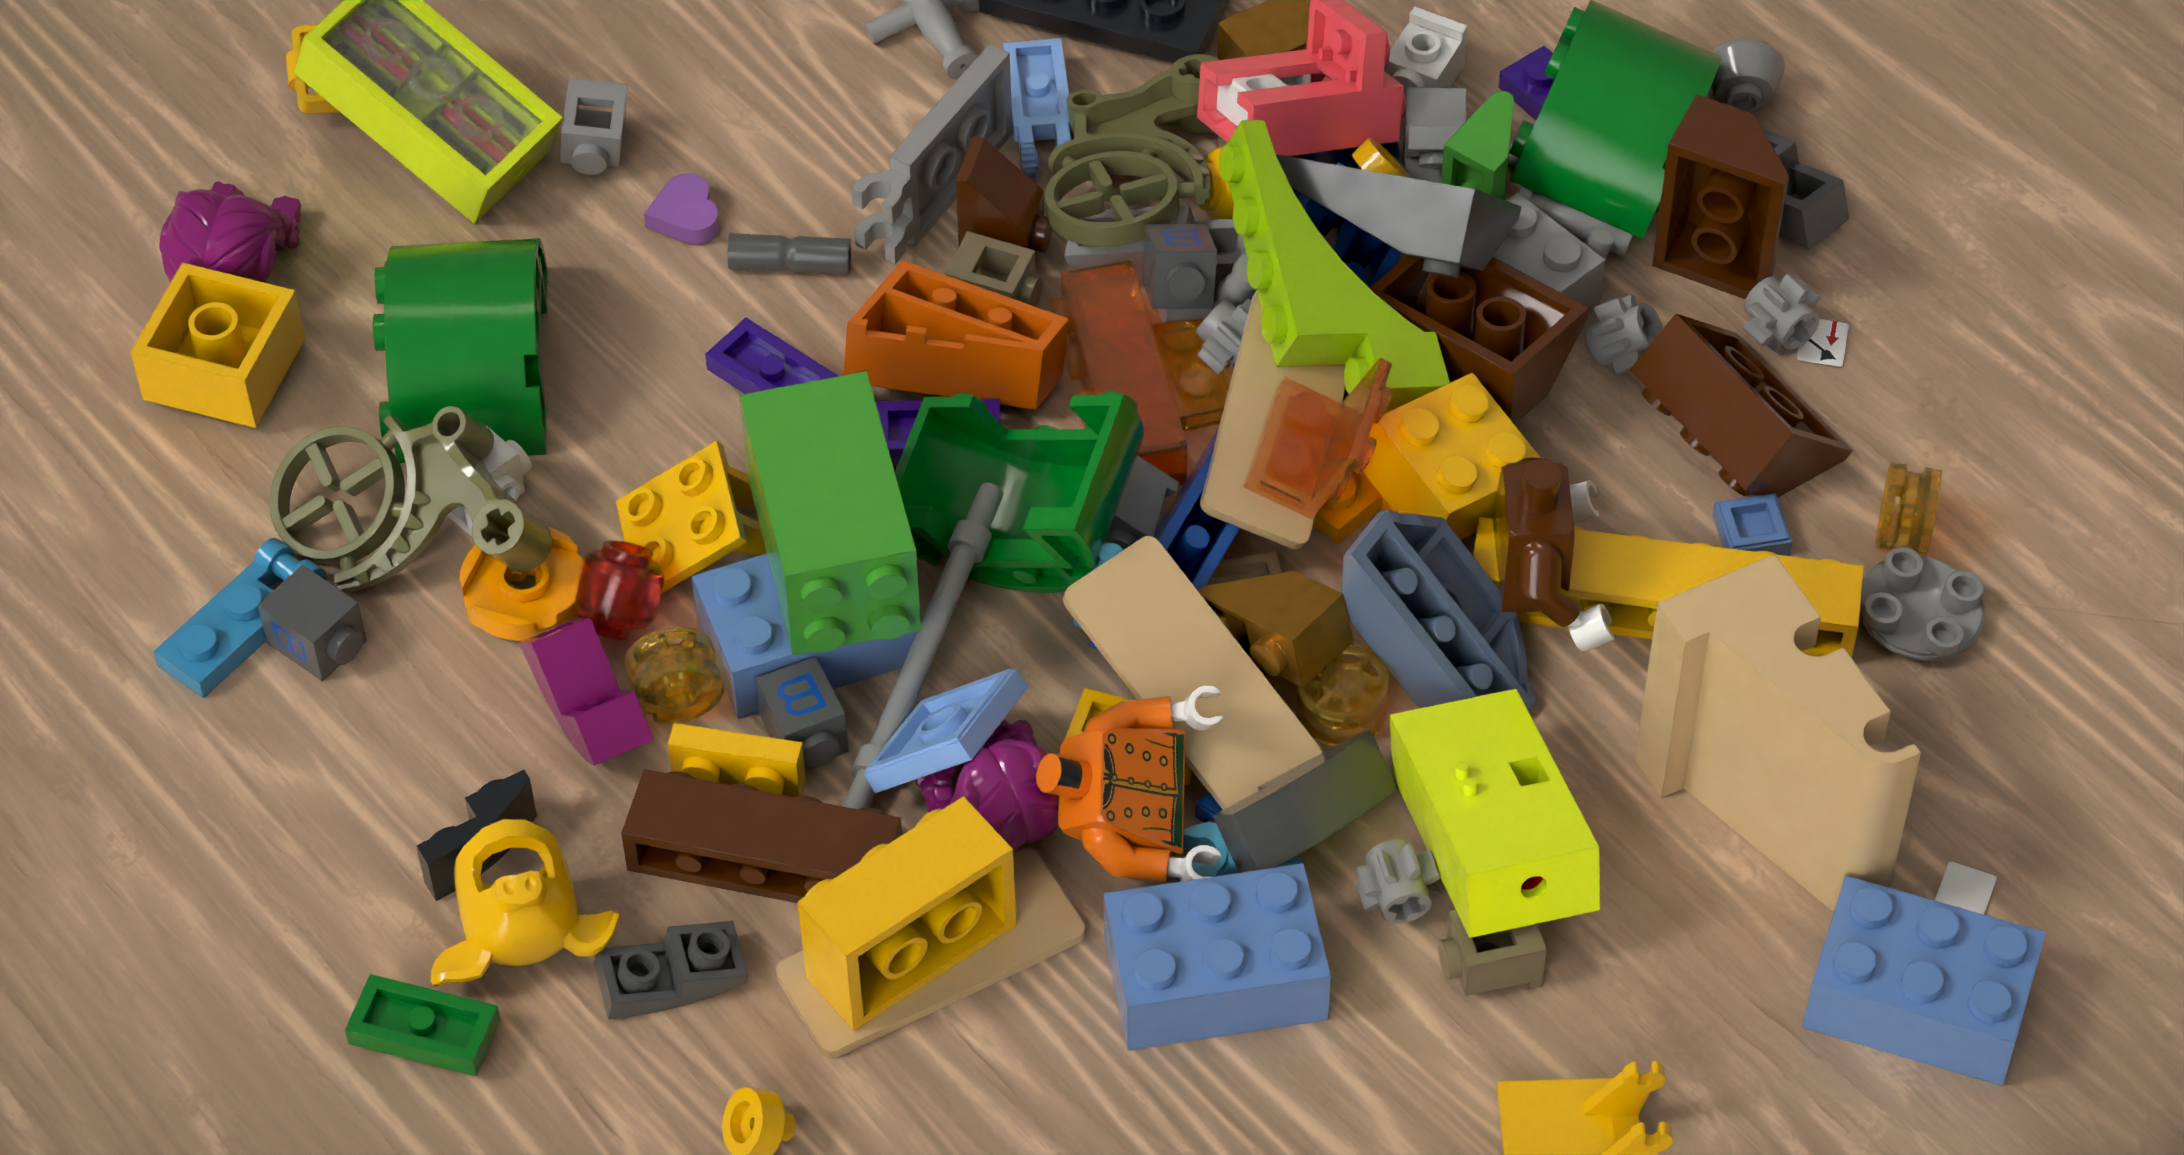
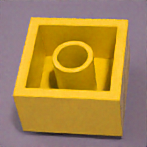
[130,263,306,428]
[1355,372,1541,540]

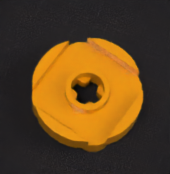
[459,526,590,641]

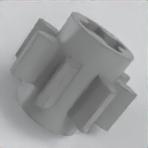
[1743,274,1820,352]
[1586,294,1663,375]
[1195,298,1251,375]
[1356,839,1441,923]

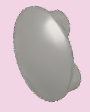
[1859,547,1985,661]

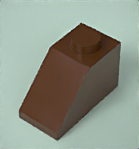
[955,136,1052,256]

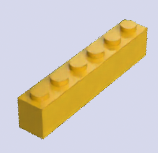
[1473,517,1864,658]

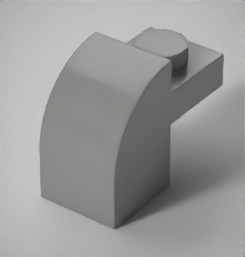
[1403,87,1466,183]

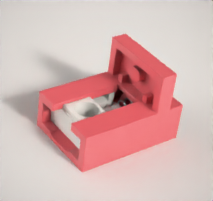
[1197,0,1406,156]

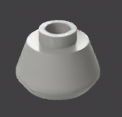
[1711,37,1785,113]

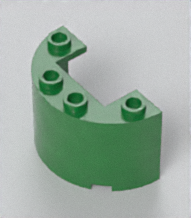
[1509,0,1722,239]
[373,238,548,463]
[895,391,1144,593]

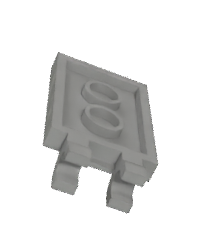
[851,44,1012,264]

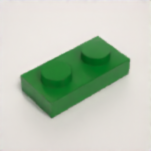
[345,974,500,1076]

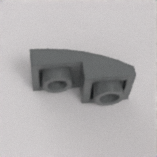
[594,921,748,1019]

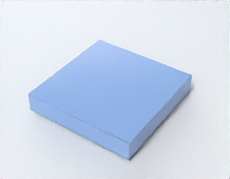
[863,668,1029,793]

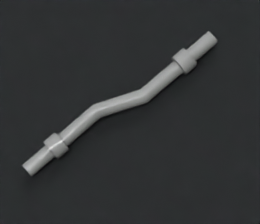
[842,483,1003,809]

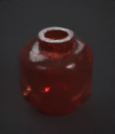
[575,540,665,640]

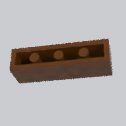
[621,769,902,903]

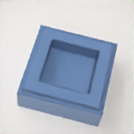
[1713,493,1793,556]

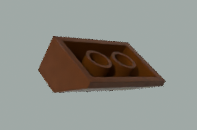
[1652,94,1789,299]
[1370,255,1589,425]
[1630,313,1852,498]

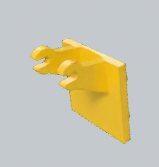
[616,440,767,603]
[1496,1061,1673,1155]

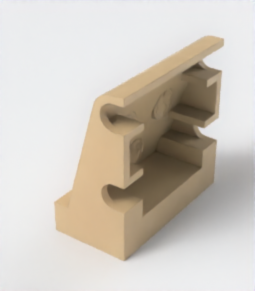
[1635,554,1921,912]

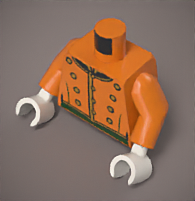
[1036,685,1224,883]

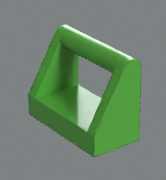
[1441,91,1514,200]

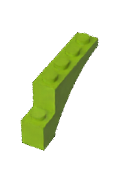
[1219,120,1450,420]

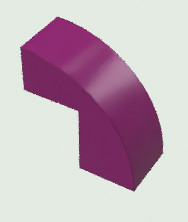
[519,617,654,766]

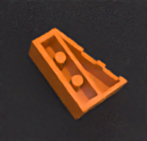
[843,260,1069,410]

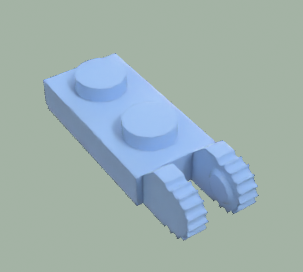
[1003,38,1071,177]

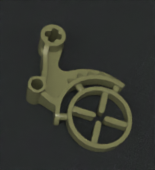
[1045,54,1218,247]
[270,406,552,593]

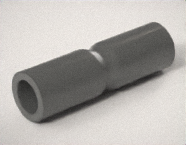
[727,233,852,274]

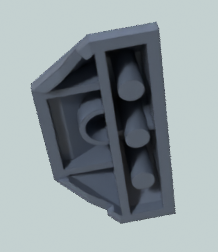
[1342,510,1537,712]

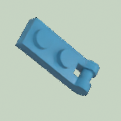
[153,538,326,698]

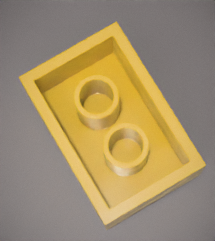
[797,796,1017,1031]

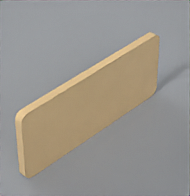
[1200,290,1345,549]
[1063,536,1322,810]
[776,848,1085,1059]

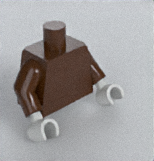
[1492,457,1615,651]

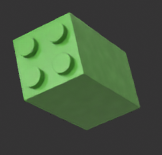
[739,371,921,656]

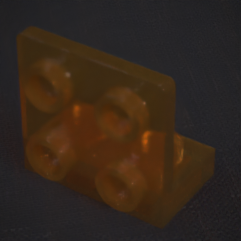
[1243,358,1393,519]

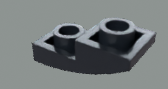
[416,770,537,901]

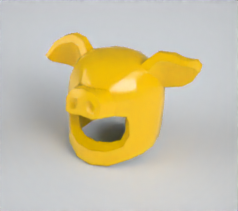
[430,819,620,986]

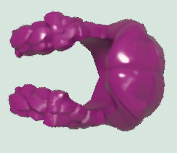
[159,181,302,283]
[915,720,1059,853]

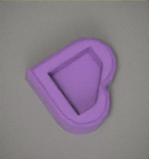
[644,173,720,245]

